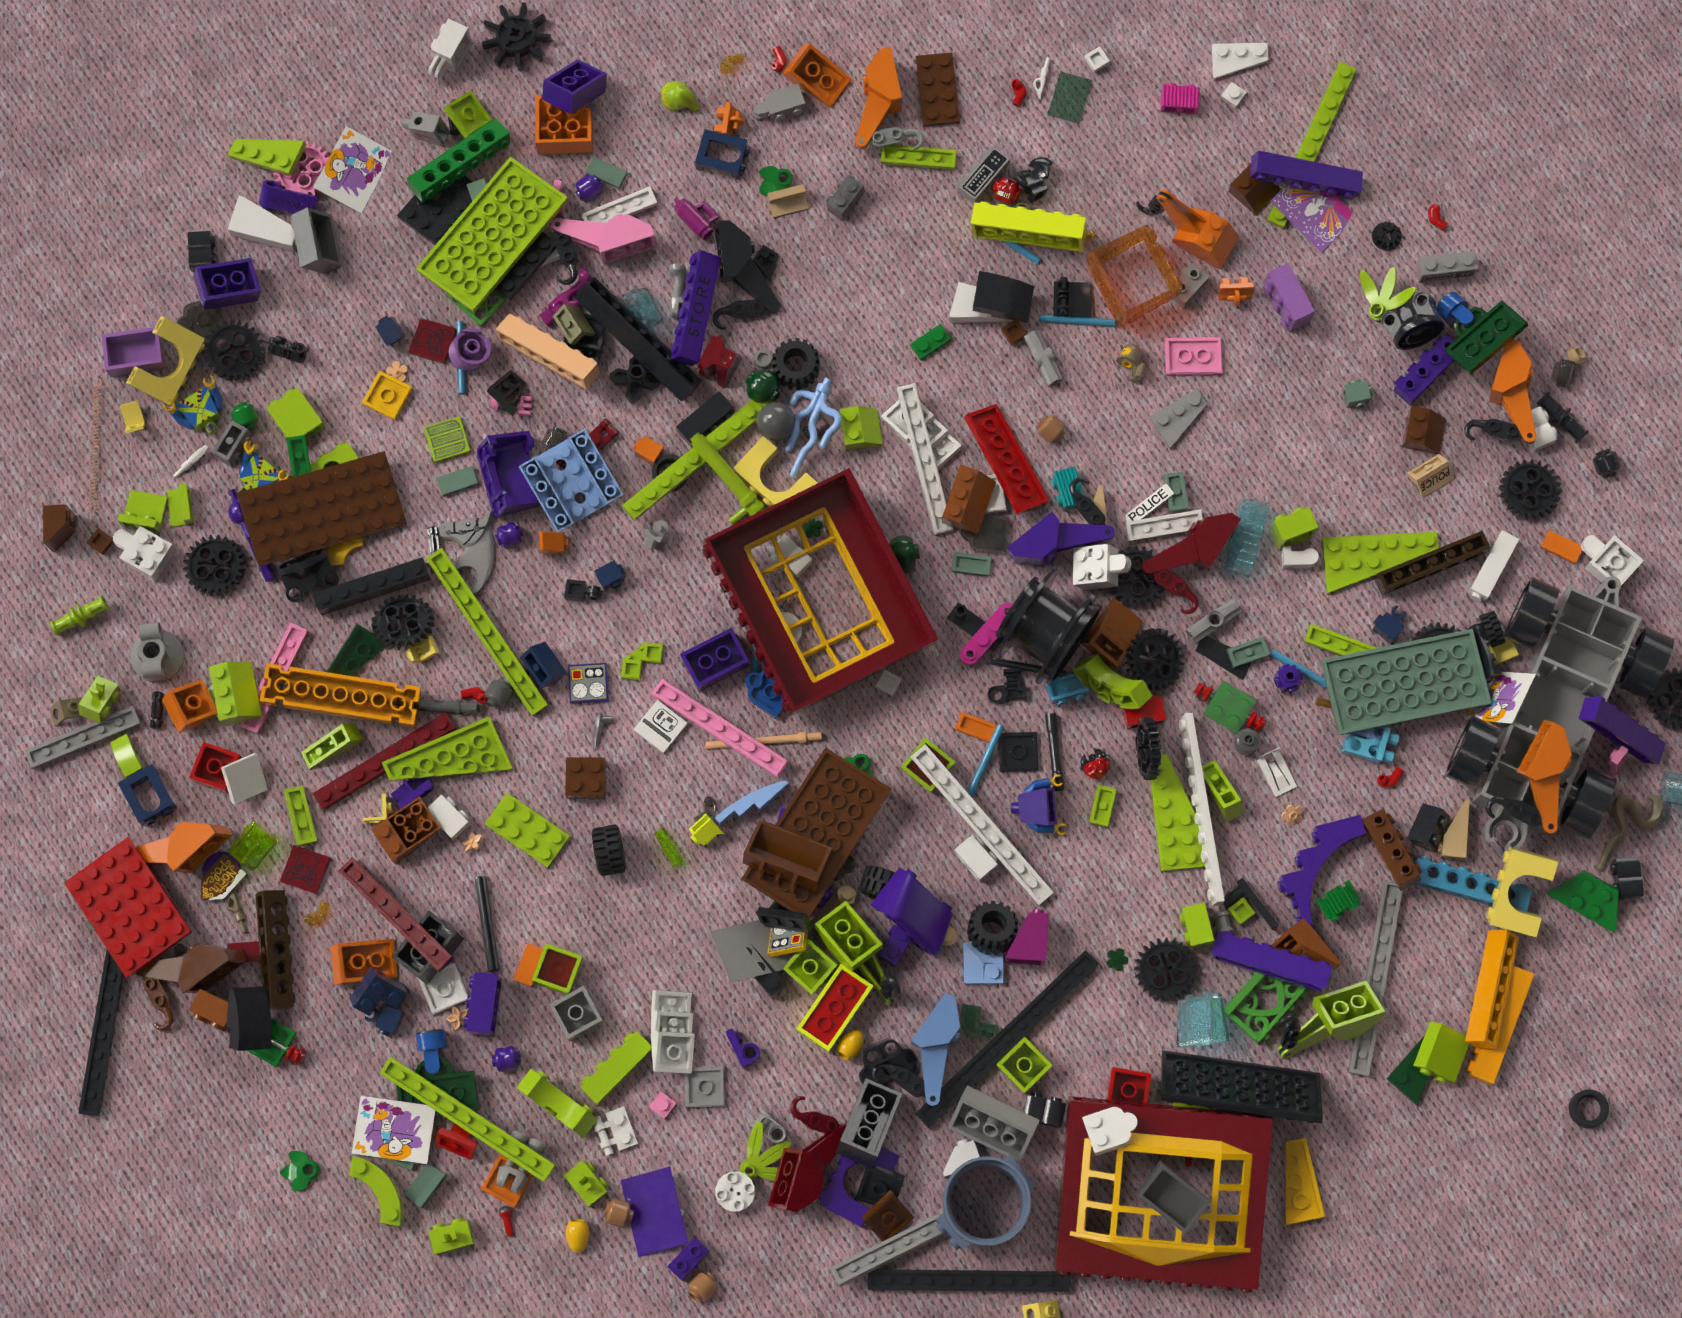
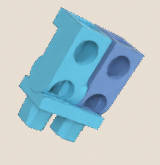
[1341,726,1399,764]

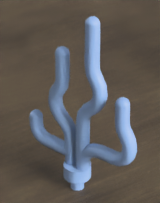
[785,377,842,479]

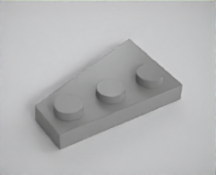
[1149,389,1207,449]

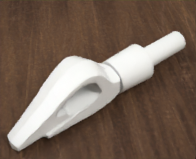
[1033,57,1051,100]
[174,445,208,478]

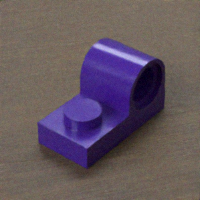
[725,1028,760,1069]

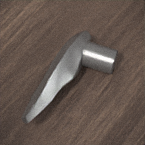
[593,712,612,749]

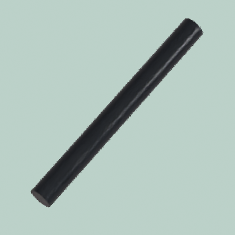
[990,657,1067,677]

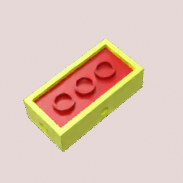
[796,964,874,1053]

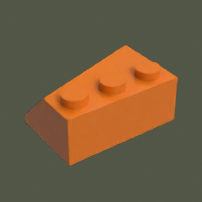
[535,95,593,154]

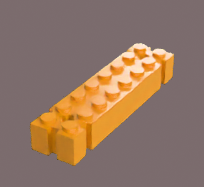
[259,663,422,728]

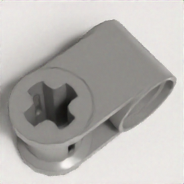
[749,1109,787,1145]

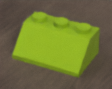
[209,662,263,726]

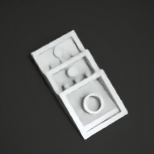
[881,400,962,470]
[651,990,695,1073]

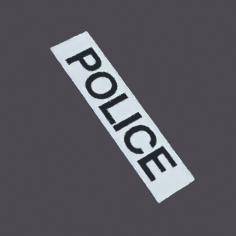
[1126,484,1174,522]

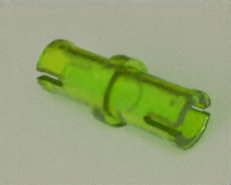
[653,828,683,867]

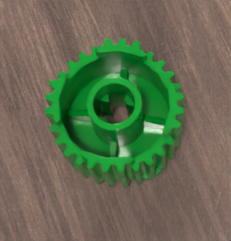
[1315,880,1361,922]

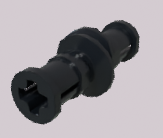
[1536,391,1589,443]

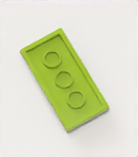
[484,793,570,868]

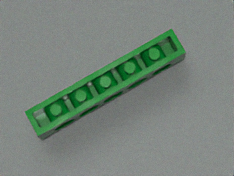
[407,118,511,202]

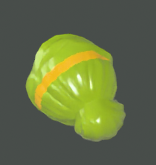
[660,81,699,112]

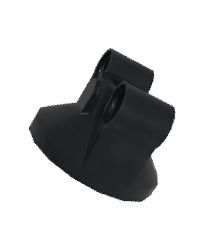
[1381,292,1445,350]
[276,549,339,603]

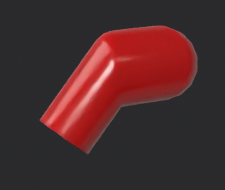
[1011,79,1027,108]
[1428,204,1448,231]

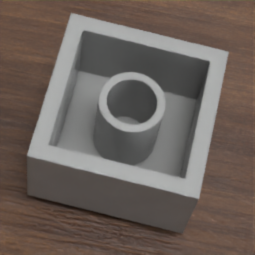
[549,986,604,1042]

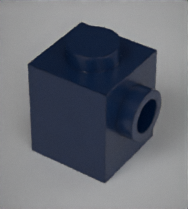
[375,316,406,346]
[594,560,626,591]

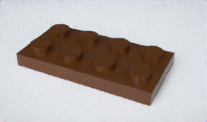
[916,52,960,127]

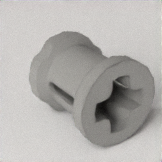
[1212,911,1233,935]

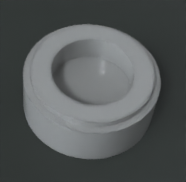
[754,349,773,369]

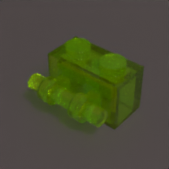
[228,820,278,871]

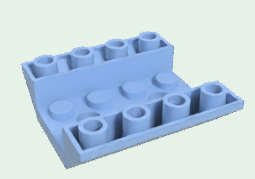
[519,428,624,532]

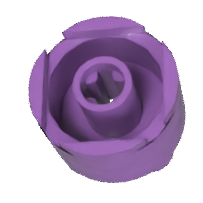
[449,328,491,371]

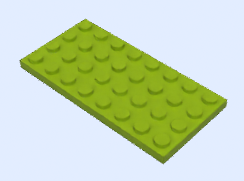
[416,156,569,313]

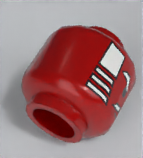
[992,177,1022,205]

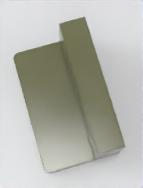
[552,304,596,345]

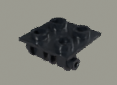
[1053,277,1091,318]
[262,336,309,363]

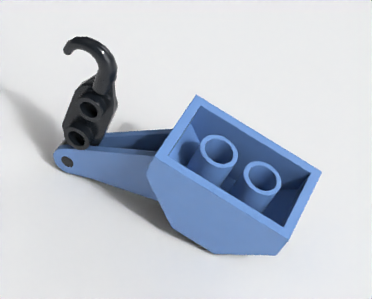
[872,992,961,1106]

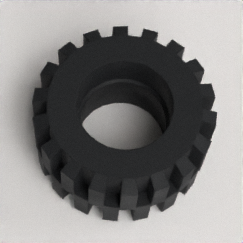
[772,338,820,390]
[592,824,626,876]
[858,866,895,900]
[967,901,1018,955]

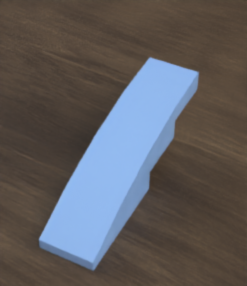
[715,780,789,826]

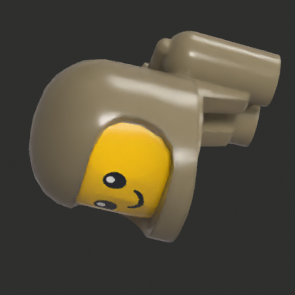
[1116,344,1146,383]

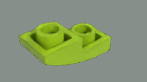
[110,734,143,778]

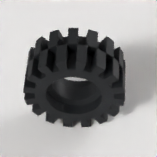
[1479,611,1505,648]

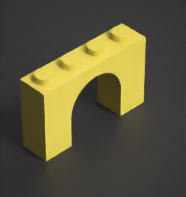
[126,316,205,405]
[733,436,818,508]
[1486,846,1558,937]

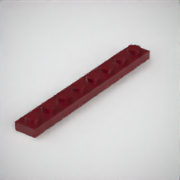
[312,712,457,811]
[339,857,454,972]

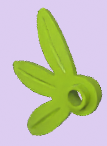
[1359,267,1417,321]
[739,1121,791,1181]

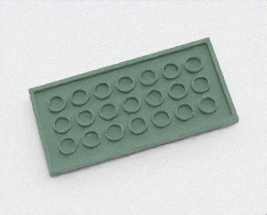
[1320,629,1492,736]

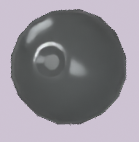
[756,402,796,441]

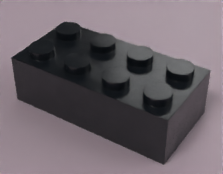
[835,1078,902,1169]

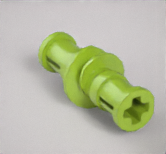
[50,595,110,636]

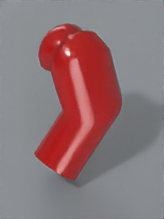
[771,46,787,72]
[460,687,488,704]
[1377,767,1404,788]

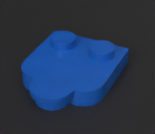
[745,671,783,719]

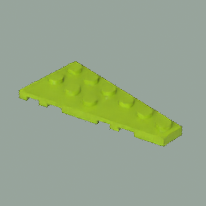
[1322,532,1439,594]
[382,716,513,781]
[1150,754,1219,871]

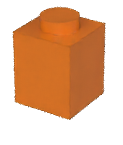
[634,435,665,466]

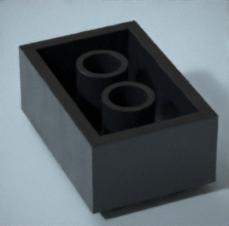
[391,911,464,985]

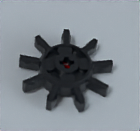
[482,2,552,71]

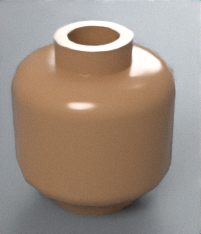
[1037,415,1065,443]
[603,1199,634,1227]
[688,1272,717,1303]

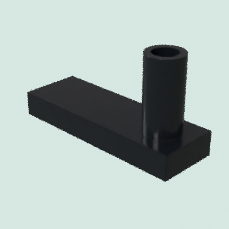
[947,602,1004,652]
[1223,877,1279,930]
[756,901,813,933]

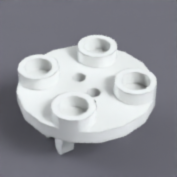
[715,1172,755,1212]

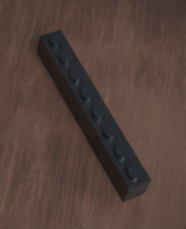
[574,277,702,402]

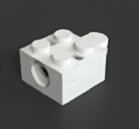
[428,18,472,79]
[113,526,177,581]
[1581,535,1644,585]
[1073,544,1131,590]

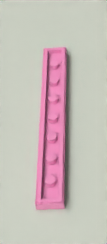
[651,679,789,778]

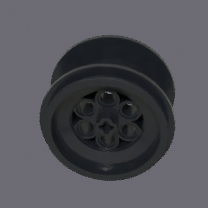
[996,569,1102,686]

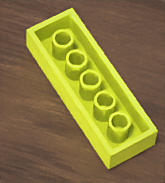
[970,202,1088,252]

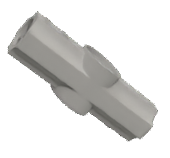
[1024,330,1063,387]
[1185,598,1242,644]

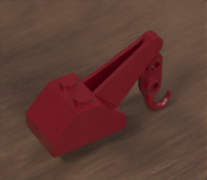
[1141,513,1241,614]
[768,1096,846,1213]

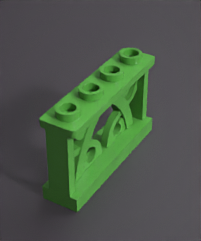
[1221,972,1310,1044]

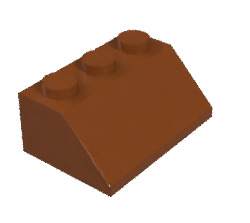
[942,464,996,535]

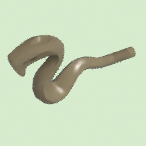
[1596,795,1663,872]

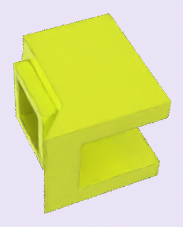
[689,814,724,846]

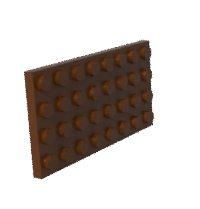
[236,451,407,567]
[741,747,892,919]

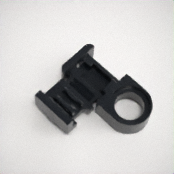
[987,668,1027,704]

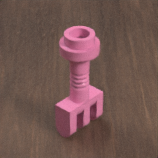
[490,395,533,416]

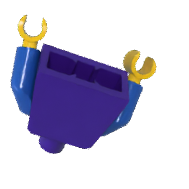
[1010,775,1066,835]

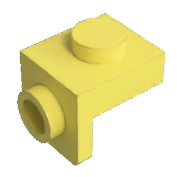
[406,635,439,663]

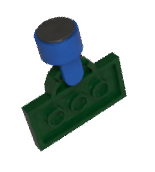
[1436,292,1529,375]
[396,1029,480,1117]

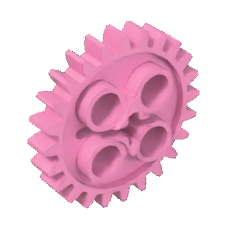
[273,141,329,196]

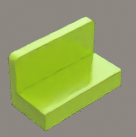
[167,483,194,527]

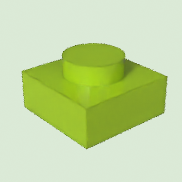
[1227,897,1255,925]

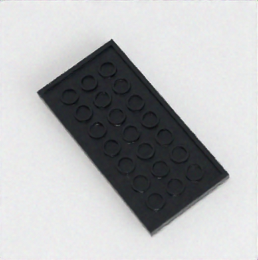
[397,171,556,301]
[1161,1050,1323,1124]

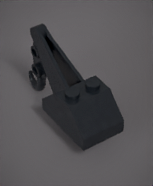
[712,220,781,330]

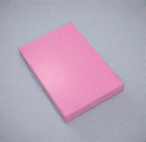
[1164,337,1223,375]

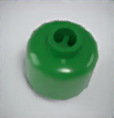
[231,402,259,430]

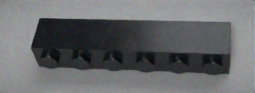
[313,557,431,615]

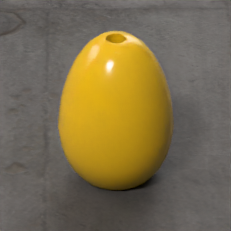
[836,1029,864,1061]
[565,1219,589,1253]

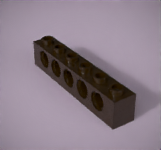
[1374,530,1491,596]
[255,890,295,1010]

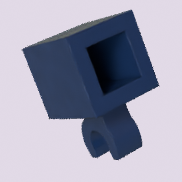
[1372,605,1406,644]
[364,1004,404,1037]

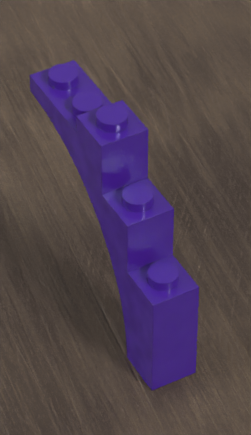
[1277,815,1366,928]

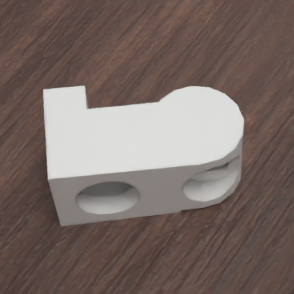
[1281,546,1319,569]

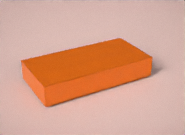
[1540,530,1582,565]
[955,712,997,743]
[513,943,543,987]

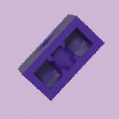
[667,1237,710,1281]

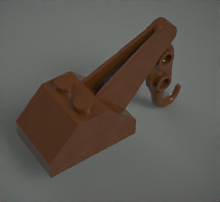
[136,943,247,1031]

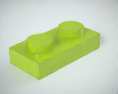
[1089,785,1117,828]

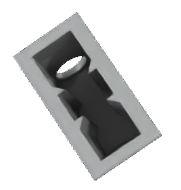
[402,112,450,147]

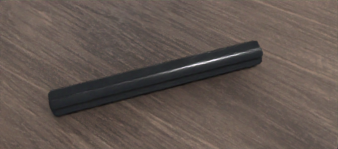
[474,876,499,972]

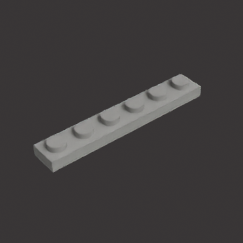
[24,706,142,769]
[830,1215,947,1287]

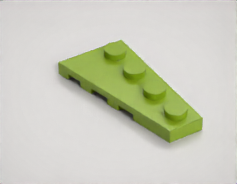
[228,139,307,176]

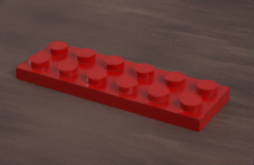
[964,404,1050,515]

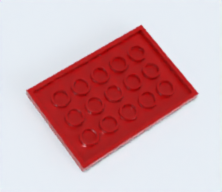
[64,837,192,978]

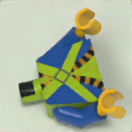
[162,375,223,435]
[238,440,292,493]

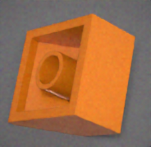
[162,679,218,733]

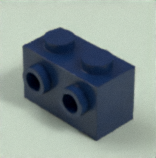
[520,642,566,688]

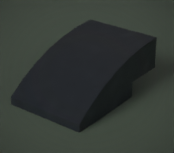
[973,271,1034,323]
[563,313,607,367]
[226,986,272,1051]

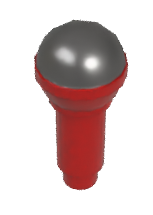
[499,1206,513,1237]

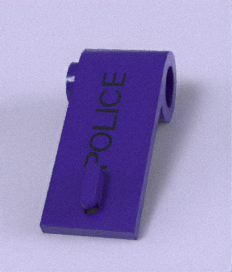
[259,180,318,214]

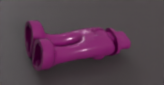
[539,269,591,327]

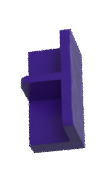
[391,778,435,808]

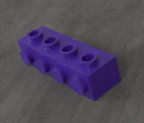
[1393,334,1454,406]
[878,924,912,967]

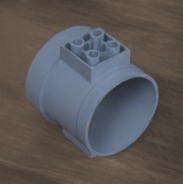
[936,1154,1036,1251]

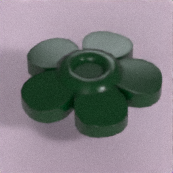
[802,518,823,538]
[1106,948,1128,971]

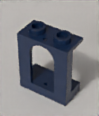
[695,129,751,180]
[118,764,177,826]

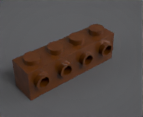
[1362,809,1422,891]

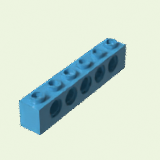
[1414,856,1532,912]

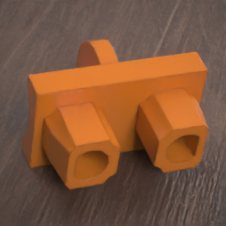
[714,102,745,136]
[1218,277,1254,306]

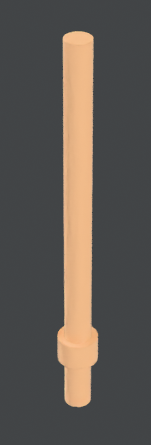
[706,731,822,749]

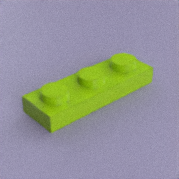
[283,786,317,847]

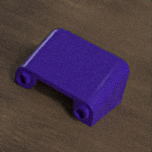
[477,431,541,517]
[871,868,953,957]

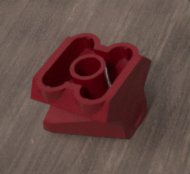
[698,336,741,388]

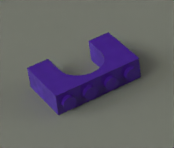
[819,1147,900,1228]

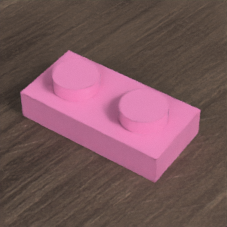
[1608,746,1628,776]

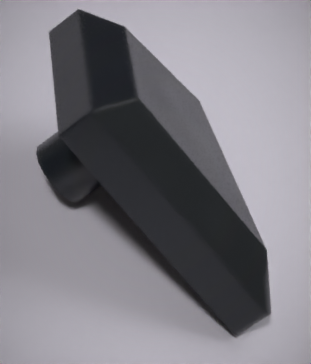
[753,244,779,281]

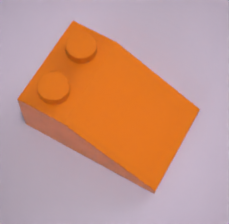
[782,43,851,108]
[330,939,398,986]

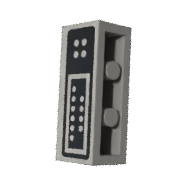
[957,146,1010,205]
[1416,251,1478,282]

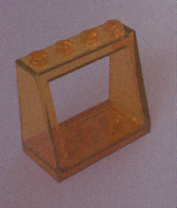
[1086,224,1183,329]

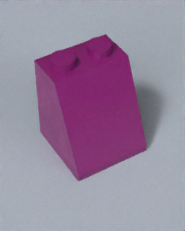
[1005,909,1049,966]

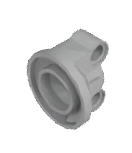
[130,622,184,683]

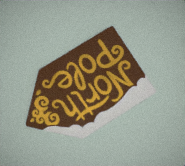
[201,854,246,900]

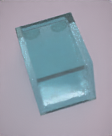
[1176,990,1230,1048]

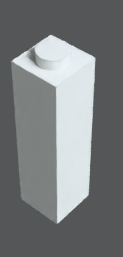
[1468,530,1519,602]

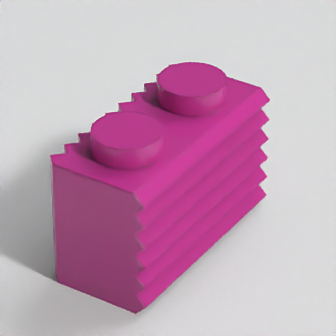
[1160,83,1200,114]

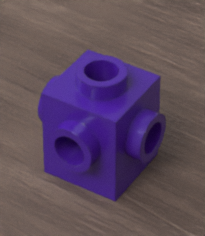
[1274,664,1303,693]

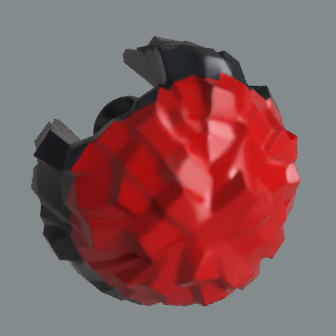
[1080,748,1111,780]

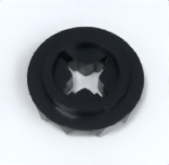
[1372,221,1402,250]

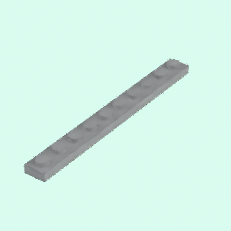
[1348,880,1403,1077]

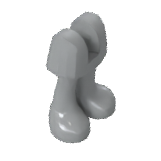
[668,264,690,318]
[496,1131,547,1194]

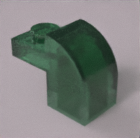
[960,1004,999,1040]

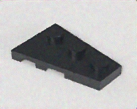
[1467,623,1501,683]

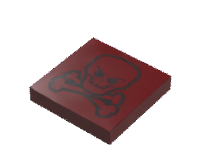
[409,318,456,364]
[280,845,331,894]

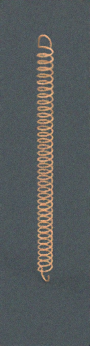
[89,379,102,517]

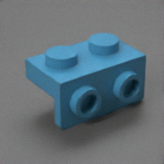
[1045,673,1090,706]

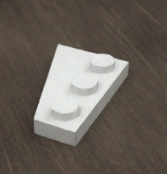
[1211,43,1268,80]

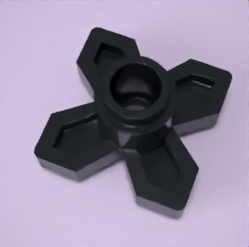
[609,357,661,404]

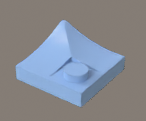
[963,943,1004,985]

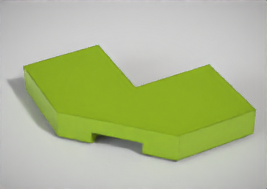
[621,642,664,681]

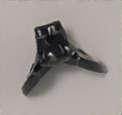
[1007,157,1053,203]

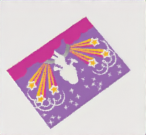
[1271,185,1353,253]

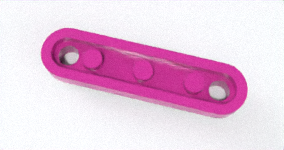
[960,603,1013,665]

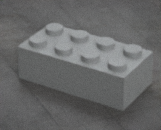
[948,1086,1039,1162]

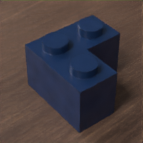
[349,966,408,1016]

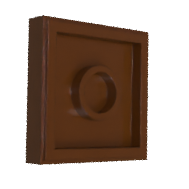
[861,1190,914,1242]

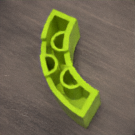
[1072,654,1152,709]
[516,1069,598,1138]
[349,1156,404,1227]

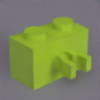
[78,676,120,723]
[564,1160,608,1207]
[428,1218,475,1255]

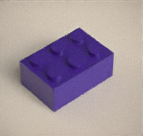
[542,59,607,114]
[194,258,261,310]
[680,628,750,692]
[464,972,502,1037]

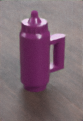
[674,198,719,240]

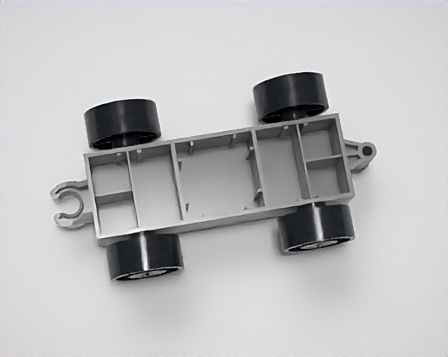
[1445,576,1675,851]

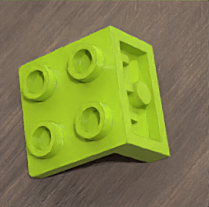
[117,490,168,533]

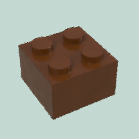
[565,757,607,800]

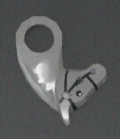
[438,510,495,595]

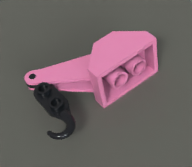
[551,214,656,285]

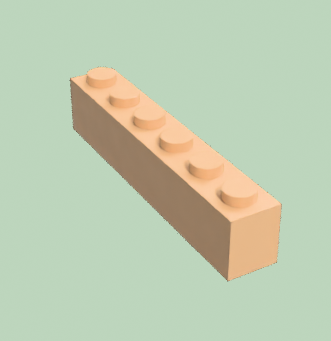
[496,313,600,390]

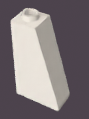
[228,196,296,252]
[949,282,1014,323]

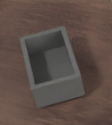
[291,207,342,274]
[1135,1160,1211,1234]

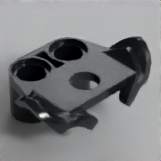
[859,1038,918,1087]

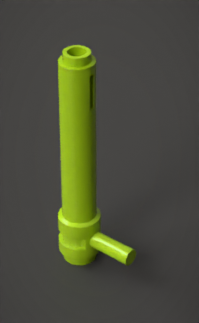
[690,432,766,525]

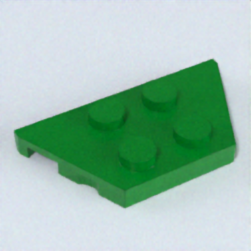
[1547,870,1619,933]

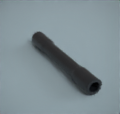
[1045,713,1065,791]

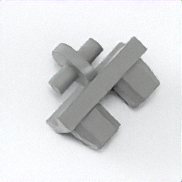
[642,520,670,550]

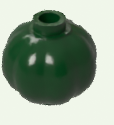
[746,369,780,403]
[889,535,920,572]

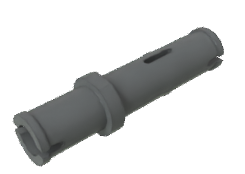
[419,699,479,715]

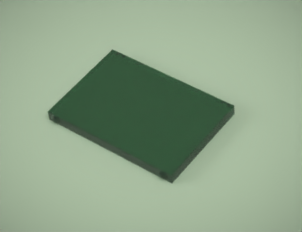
[1047,71,1092,124]

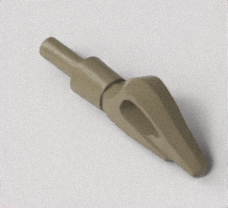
[226,888,247,933]

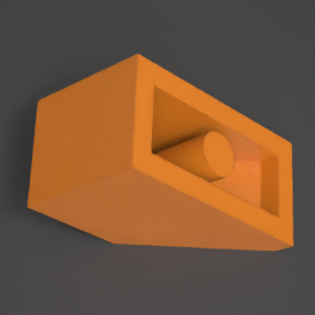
[539,531,569,555]

